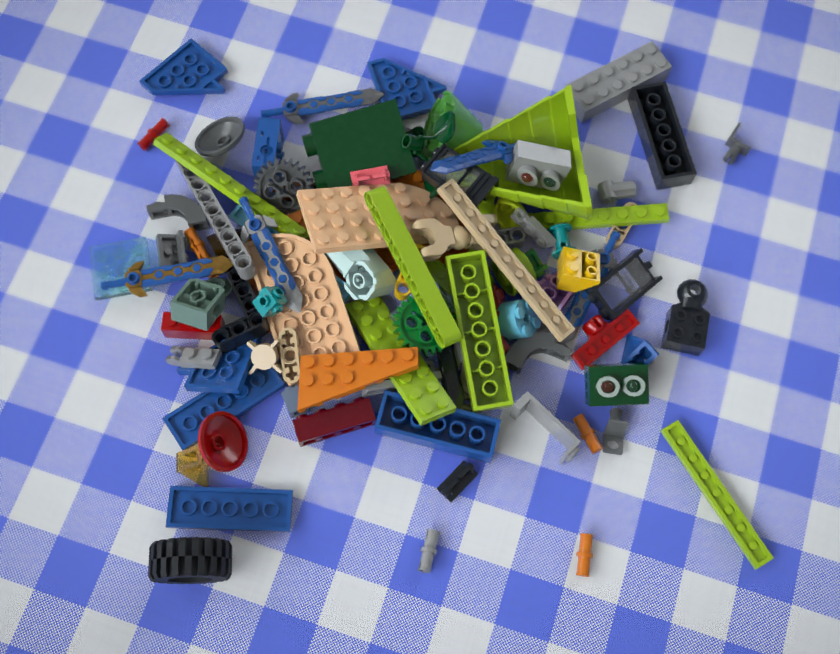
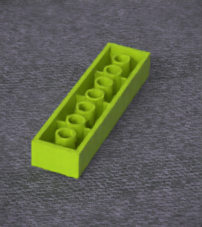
[445,250,514,413]

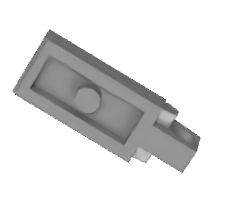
[510,207,557,248]

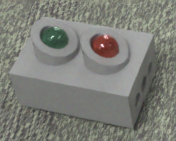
[505,140,572,191]

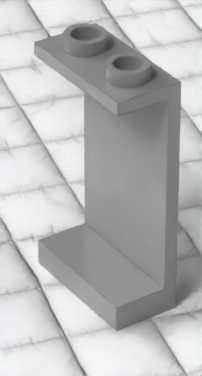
[510,391,581,464]

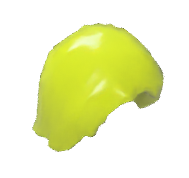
[493,198,527,229]

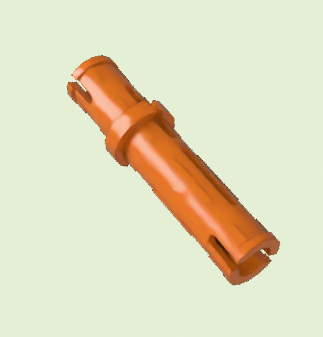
[184,227,220,279]

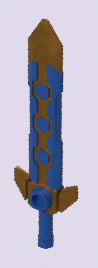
[101,256,233,297]

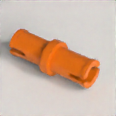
[572,414,603,454]
[576,533,594,577]

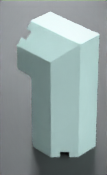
[324,249,397,300]

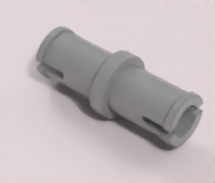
[418,529,440,573]

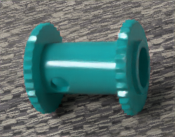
[548,223,577,259]

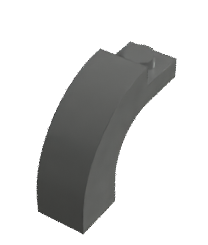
[505,332,572,374]

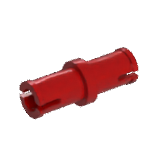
[137,118,170,151]

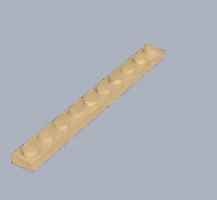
[436,178,575,342]

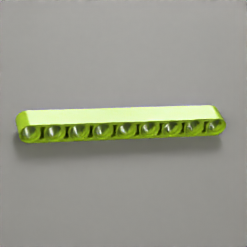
[364,186,462,348]

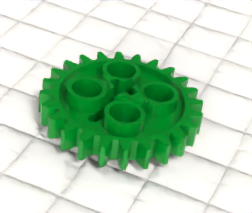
[392,295,457,356]

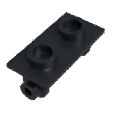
[437,460,478,503]

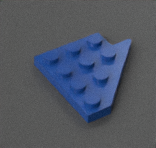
[367,58,447,120]

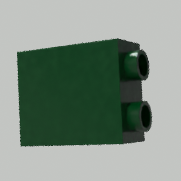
[301,99,417,189]

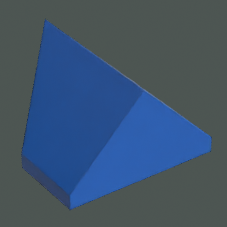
[621,334,659,366]

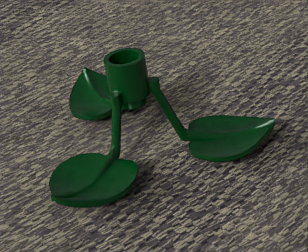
[402,111,455,198]

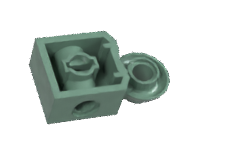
[170,277,232,331]

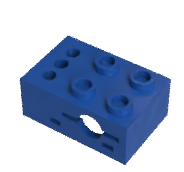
[251,117,285,180]

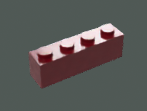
[292,397,376,447]

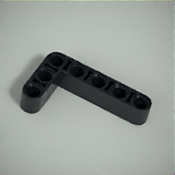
[212,255,270,353]

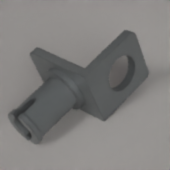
[723,122,751,165]
[603,408,628,455]

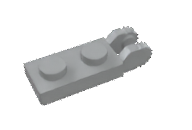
[165,346,222,369]

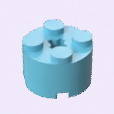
[497,299,541,340]

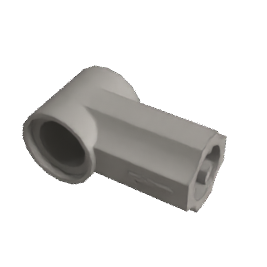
[598,180,636,204]

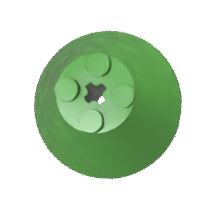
[421,91,485,161]

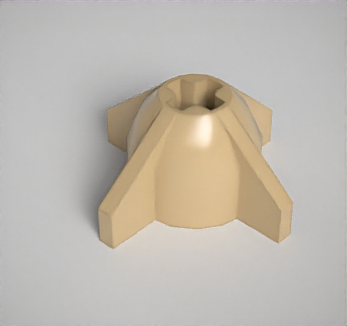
[246,338,283,375]

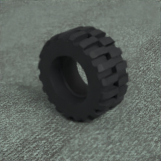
[148,537,232,584]

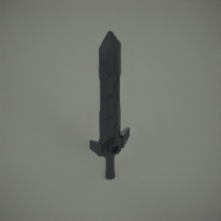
[421,311,465,409]

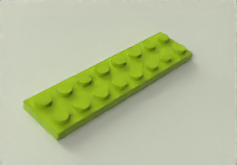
[345,297,457,426]

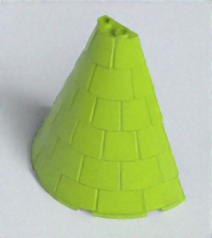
[445,85,593,220]

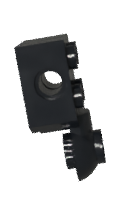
[661,279,710,356]

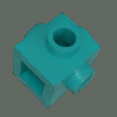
[252,286,288,317]

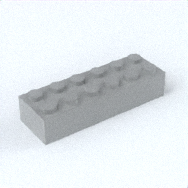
[565,41,672,123]

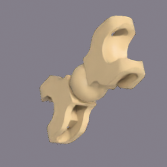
[411,214,498,262]

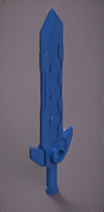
[430,140,522,174]

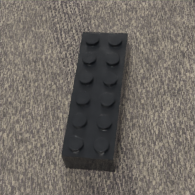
[627,81,697,190]

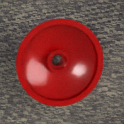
[198,411,248,472]

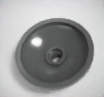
[195,116,245,157]

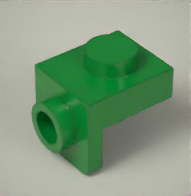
[524,248,548,278]

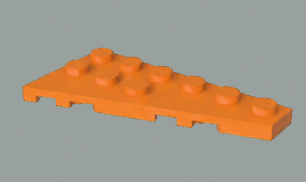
[297,347,419,413]

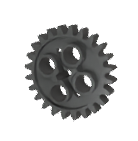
[253,157,315,215]

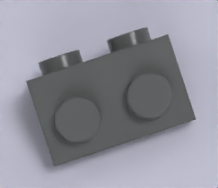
[156,230,189,267]

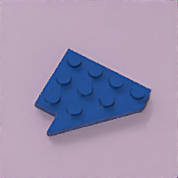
[139,38,228,95]
[176,331,263,394]

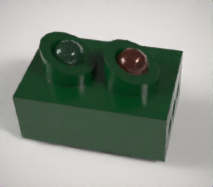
[584,362,649,407]

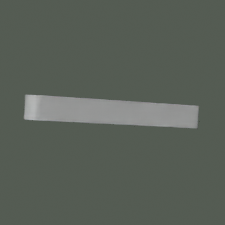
[176,161,256,280]

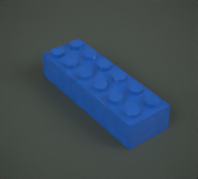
[374,390,501,463]

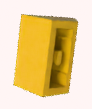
[556,246,600,293]

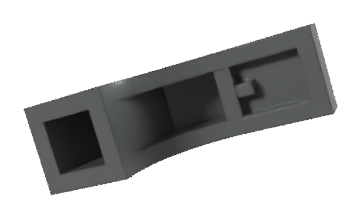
[146,194,210,231]

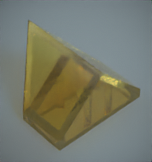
[176,445,209,487]

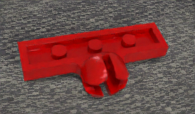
[570,309,640,370]

